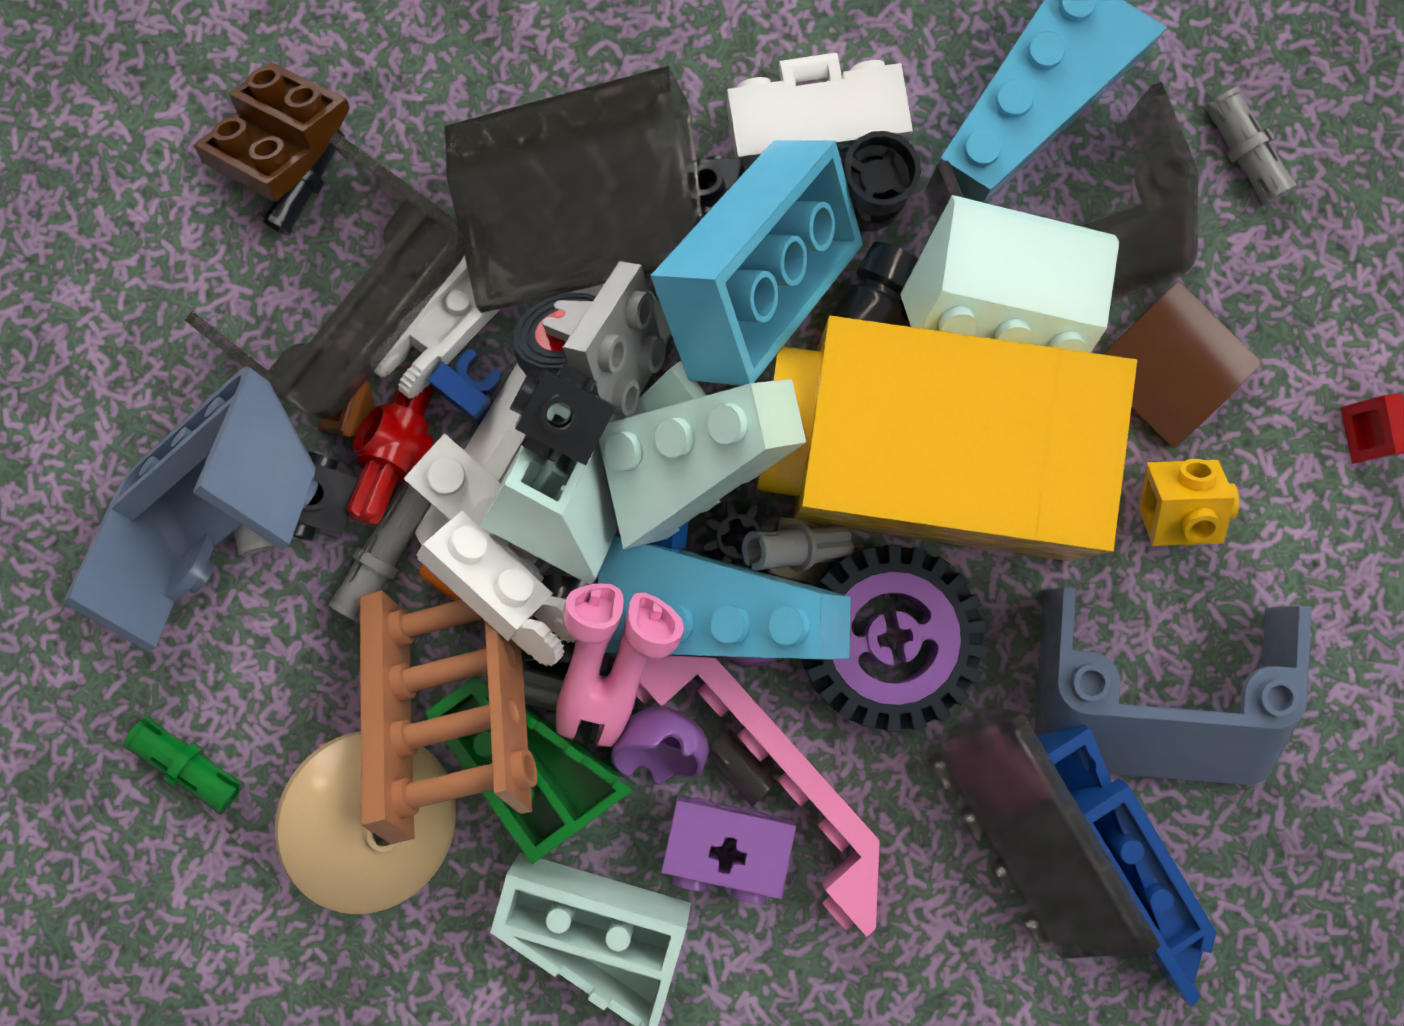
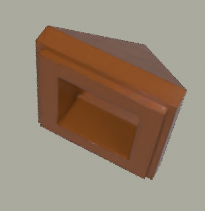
[318,375,375,437]

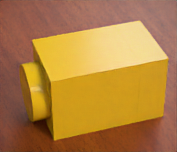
[756,315,1137,561]

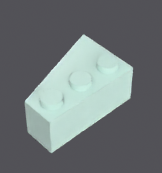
[599,379,806,550]
[490,852,691,1026]

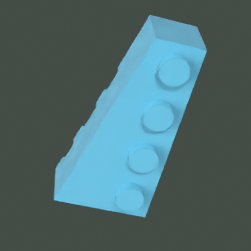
[931,0,1167,203]
[598,534,851,659]

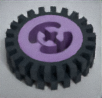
[800,545,988,732]

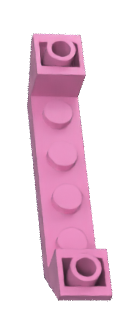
[636,655,880,937]

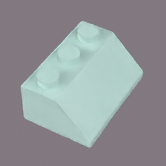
[900,195,1119,353]

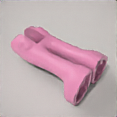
[555,583,684,747]

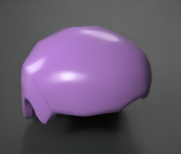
[610,707,709,785]

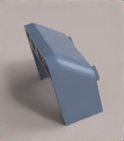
[63,366,318,652]
[1034,587,1312,785]

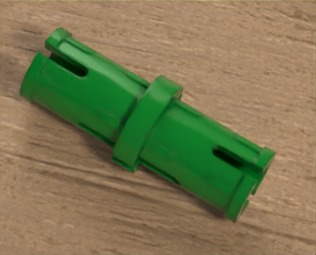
[123,716,245,815]

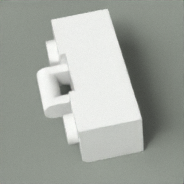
[727,52,913,171]

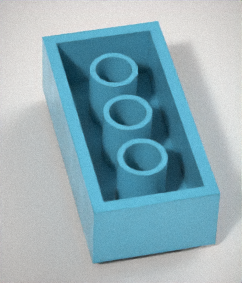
[650,140,863,386]

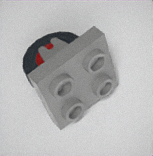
[513,261,666,423]

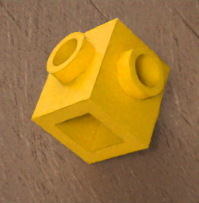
[1139,459,1239,546]

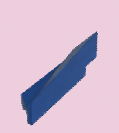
[1016,724,1217,1007]

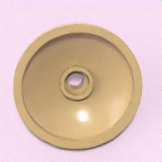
[275,731,456,914]

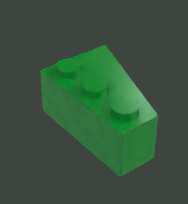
[425,674,636,864]

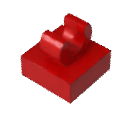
[1341,393,1404,464]

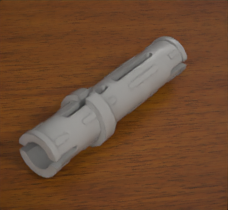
[328,481,432,623]

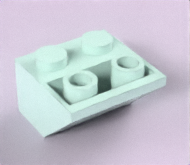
[480,403,618,585]

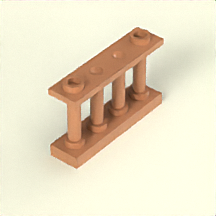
[360,590,537,844]

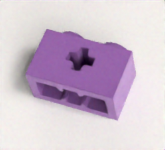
[661,795,796,905]

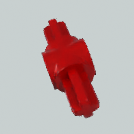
[347,363,434,526]

